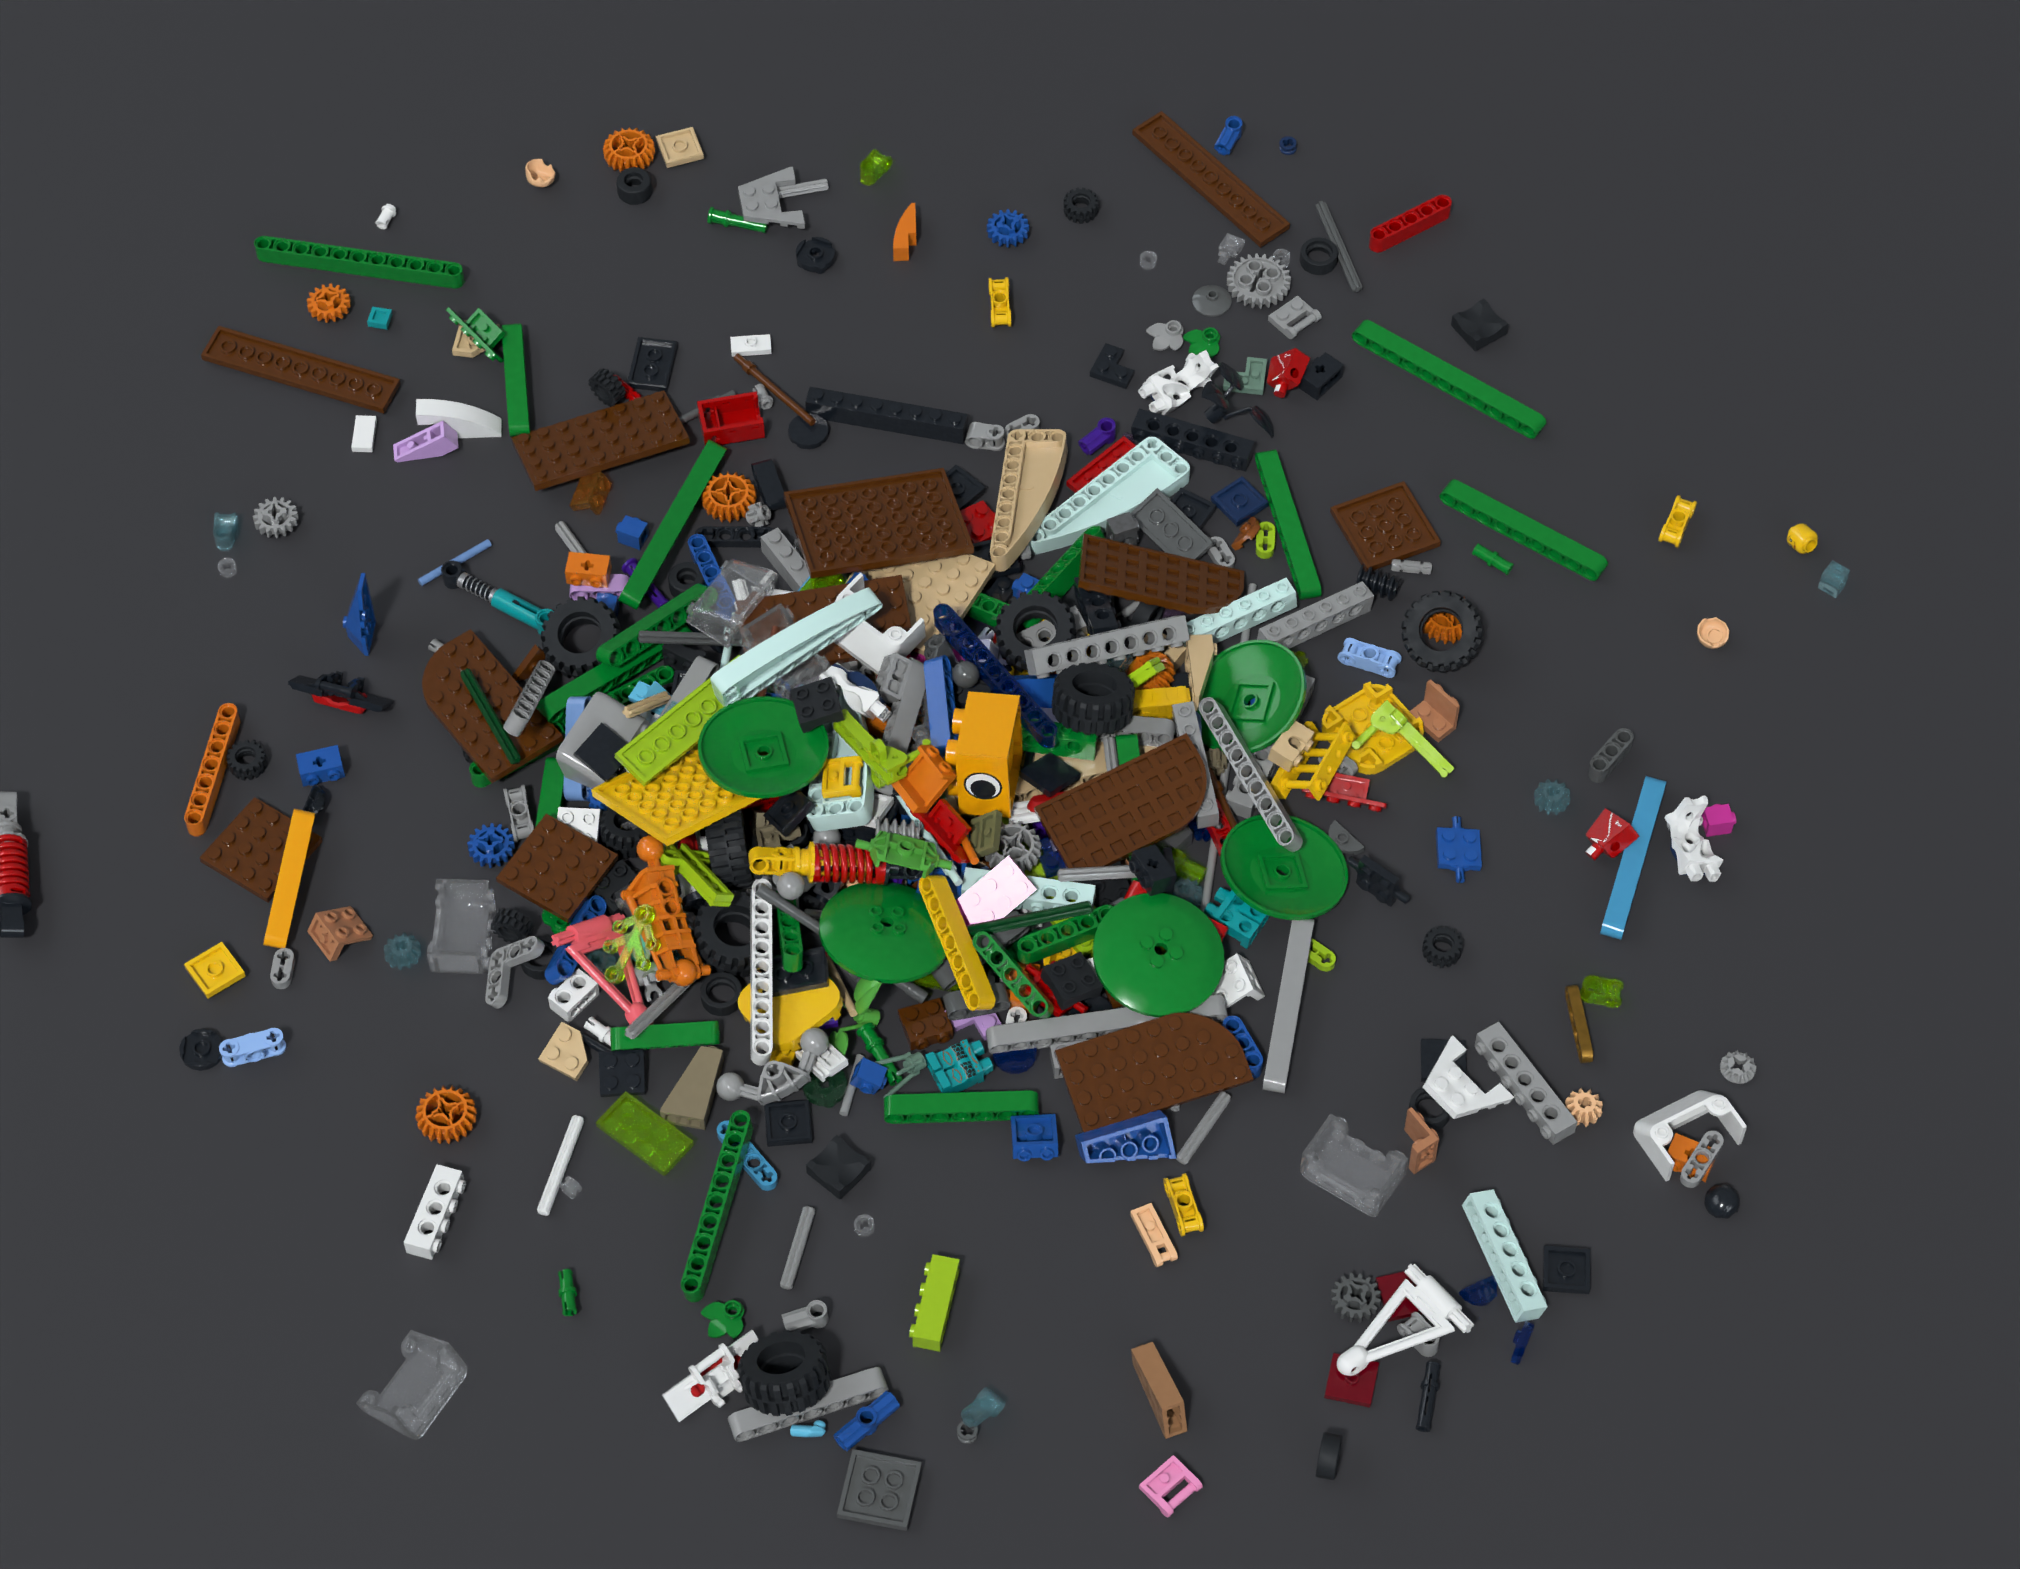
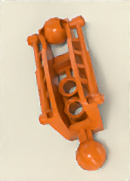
[620,835,711,987]

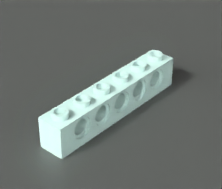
[1183,578,1297,647]
[961,867,1096,912]
[1462,1189,1547,1323]

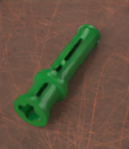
[707,206,768,233]
[856,1023,903,1086]

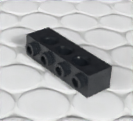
[1074,577,1121,643]

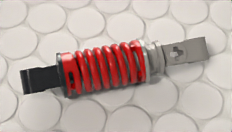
[0,791,32,938]

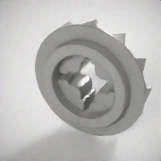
[1720,1050,1757,1084]

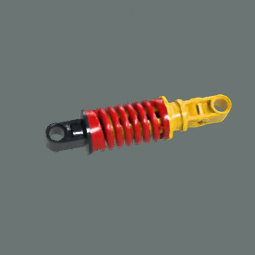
[748,842,923,886]

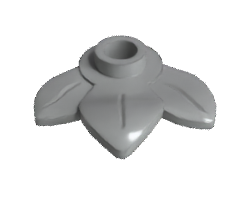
[1146,320,1183,351]

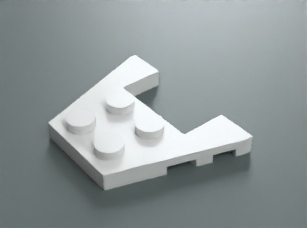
[1423,1036,1514,1119]

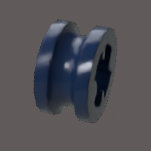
[1279,136,1297,155]

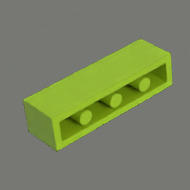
[909,1254,960,1352]

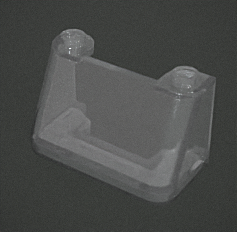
[686,558,779,648]
[356,1330,467,1440]

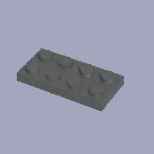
[1130,488,1214,560]

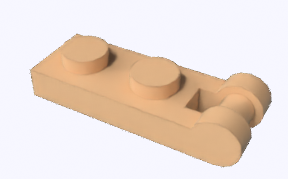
[1130,1203,1178,1267]

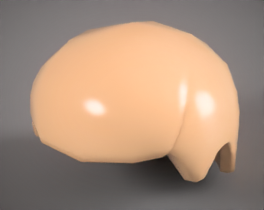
[525,159,555,188]
[1697,617,1729,649]

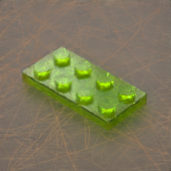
[596,1091,694,1176]

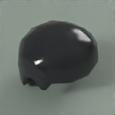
[1704,1185,1740,1219]

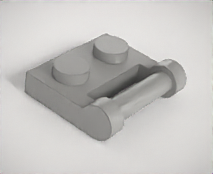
[1268,296,1322,339]

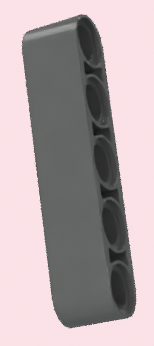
[931,910,1030,991]

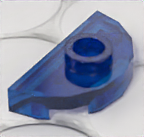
[993,1048,1037,1074]
[1458,1275,1498,1306]
[1511,1321,1535,1365]

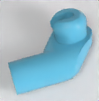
[790,1420,826,1437]

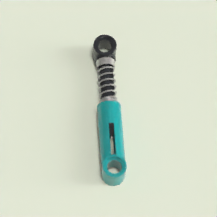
[441,560,554,635]

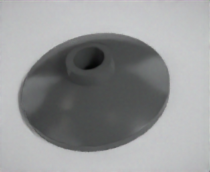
[1192,285,1232,317]

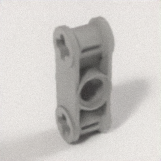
[503,785,534,843]

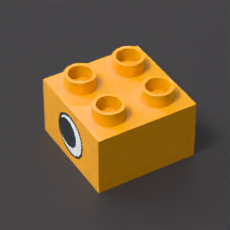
[945,691,1023,818]

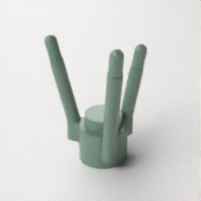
[875,1052,926,1098]

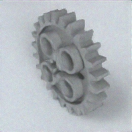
[1227,253,1291,309]

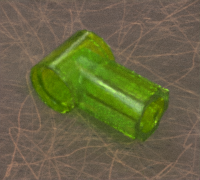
[1172,848,1207,886]

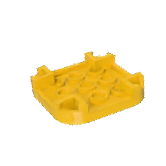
[1321,681,1424,775]
[738,978,844,1052]

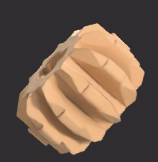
[1565,1088,1603,1127]

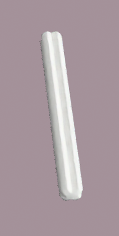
[537,1115,584,1216]

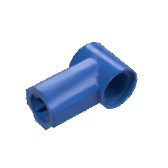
[1214,116,1243,156]

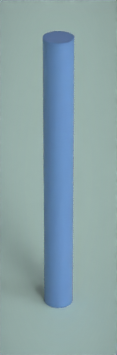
[417,539,492,586]

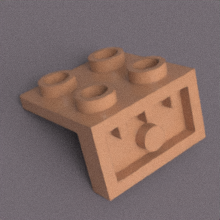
[1409,679,1460,742]
[307,906,373,962]
[1404,1107,1439,1174]

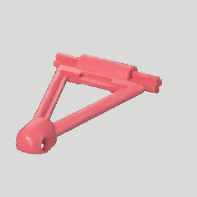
[551,913,654,1025]

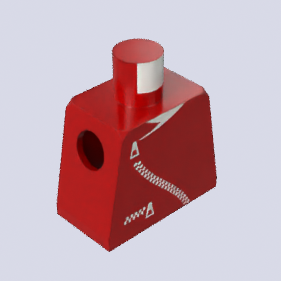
[1267,348,1310,398]
[1585,808,1639,861]

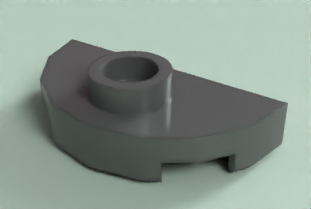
[1328,820,1365,855]

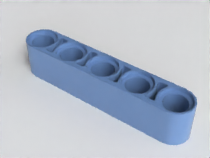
[563,696,592,801]

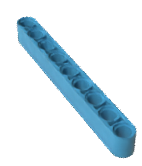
[1600,776,1667,940]

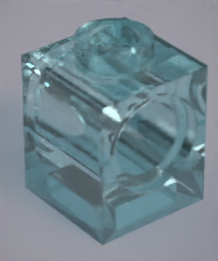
[1818,560,1850,598]

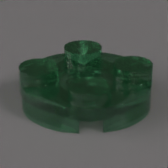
[803,1070,847,1108]

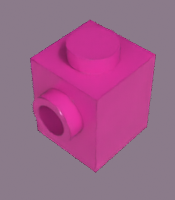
[1702,804,1736,837]

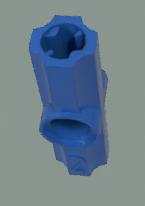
[833,1391,900,1451]

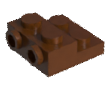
[898,998,953,1051]

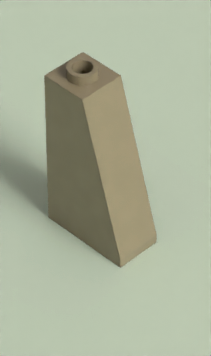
[660,1046,724,1130]

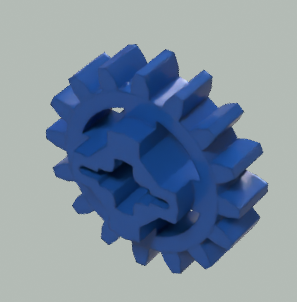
[987,209,1029,248]
[467,823,515,868]

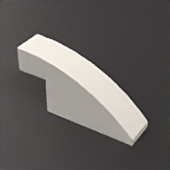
[416,399,502,439]

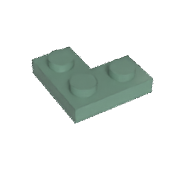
[1223,357,1267,395]

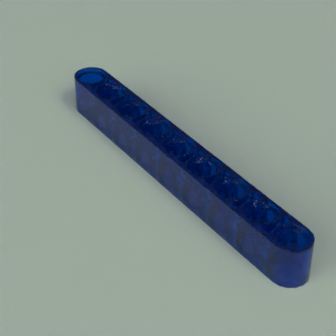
[933,603,1058,748]

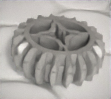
[985,820,1042,873]

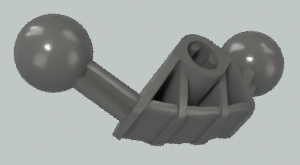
[924,614,980,688]

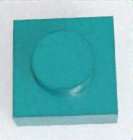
[367,307,393,330]

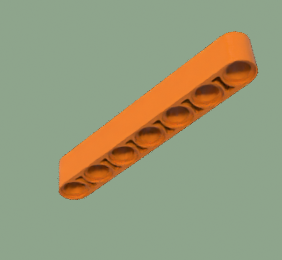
[184,703,241,836]

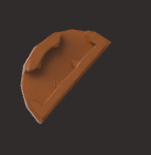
[1231,517,1260,551]

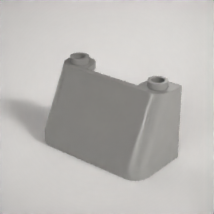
[556,692,651,788]

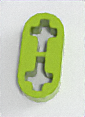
[1255,521,1275,559]
[1308,939,1336,972]

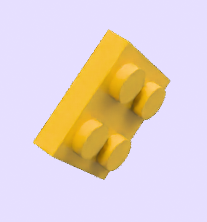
[184,942,246,999]

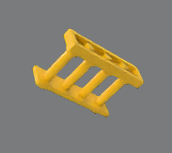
[1270,721,1356,801]

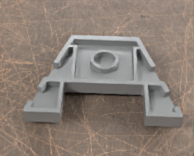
[738,167,805,229]

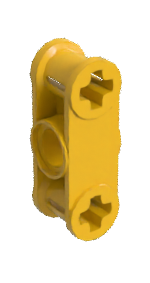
[988,277,1011,328]
[1658,495,1697,548]
[1163,1173,1204,1237]

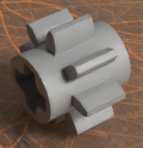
[746,502,771,527]

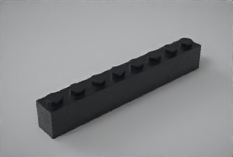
[805,387,968,444]

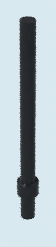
[744,807,763,879]

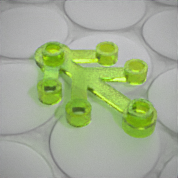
[603,904,661,984]

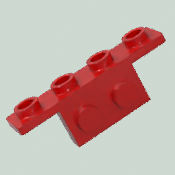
[1301,773,1387,812]
[906,799,972,863]

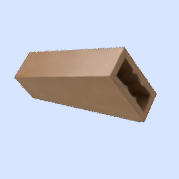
[1131,1342,1187,1439]

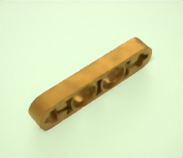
[1565,985,1593,1063]

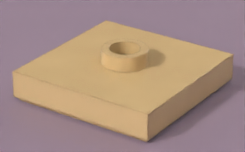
[656,127,704,168]

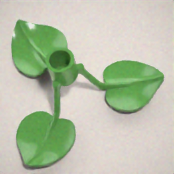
[828,976,882,1057]

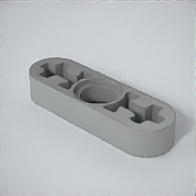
[1680,1131,1724,1188]

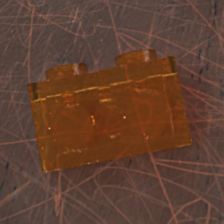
[569,471,612,515]

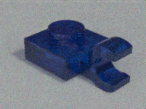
[1039,837,1066,878]

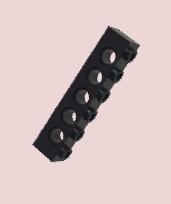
[1131,408,1255,472]

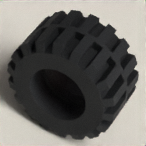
[600,807,650,859]

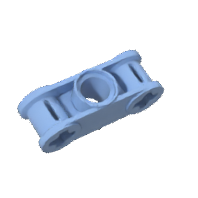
[1337,638,1402,678]
[219,1028,286,1067]

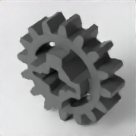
[1331,1273,1381,1323]

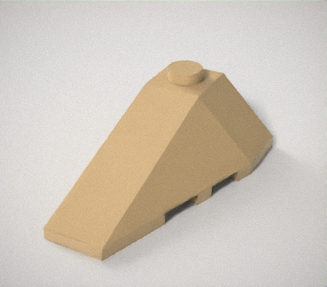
[1184,634,1217,711]

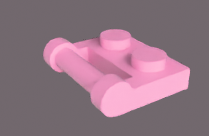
[1139,1455,1203,1518]

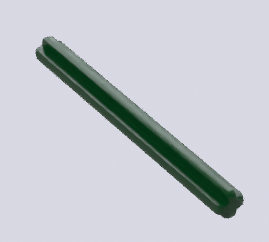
[460,668,521,764]
[966,901,1092,938]

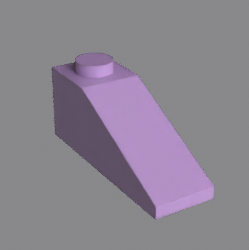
[393,421,459,462]

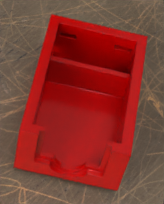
[697,391,765,445]

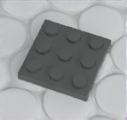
[837,1449,922,1531]

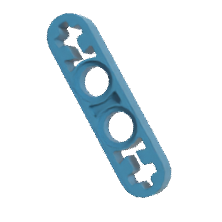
[717,1121,778,1191]

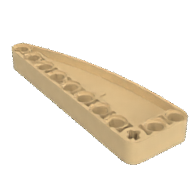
[990,429,1068,572]

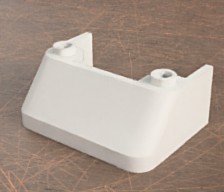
[834,573,926,675]
[1633,1090,1747,1181]

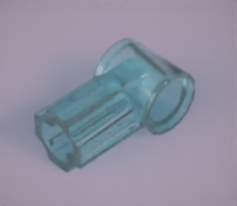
[960,1387,1006,1428]

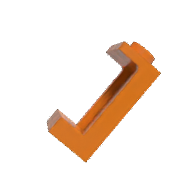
[891,745,957,813]

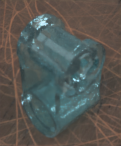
[213,512,238,551]

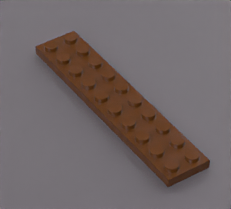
[1132,111,1290,248]
[201,326,401,414]

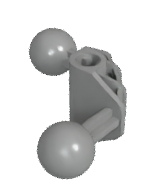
[772,829,841,900]
[716,1028,829,1106]

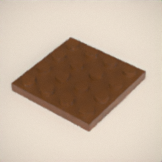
[1330,481,1441,571]
[199,797,323,903]
[496,814,618,923]

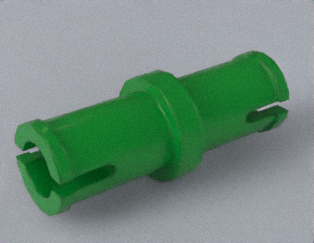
[1472,543,1514,575]
[558,1269,577,1317]

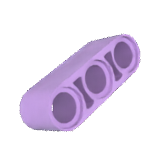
[569,574,630,602]

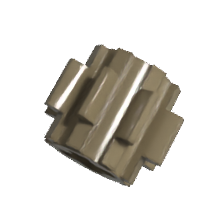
[1205,748,1227,776]

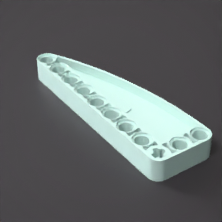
[1029,437,1190,555]
[710,587,883,707]
[806,689,874,832]

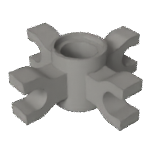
[632,946,663,1002]

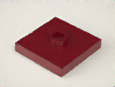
[1375,1268,1422,1322]
[1324,1353,1379,1408]

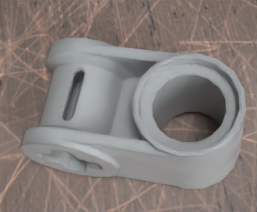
[965,422,1005,451]
[1397,1312,1440,1357]

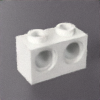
[548,968,600,1023]

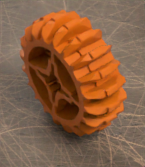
[603,126,655,172]
[701,472,757,523]
[1423,597,1465,644]
[1127,650,1176,690]
[415,1085,477,1144]

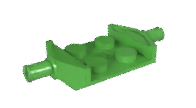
[855,831,953,879]

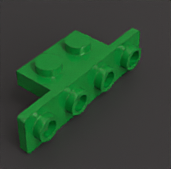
[446,307,506,363]

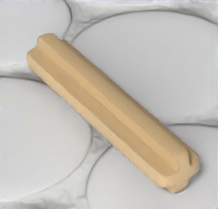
[622,691,671,718]

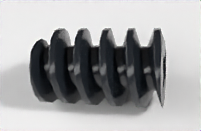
[1356,564,1402,601]

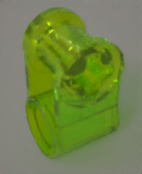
[860,149,893,185]
[1580,975,1624,1008]

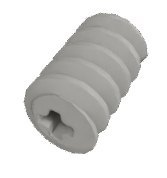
[875,817,921,839]

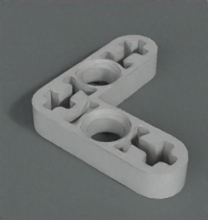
[485,936,545,1009]

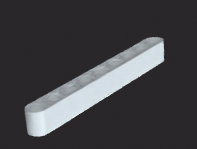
[750,878,773,1066]

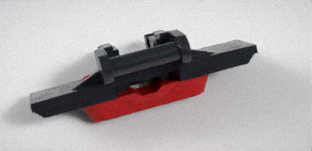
[288,671,393,714]

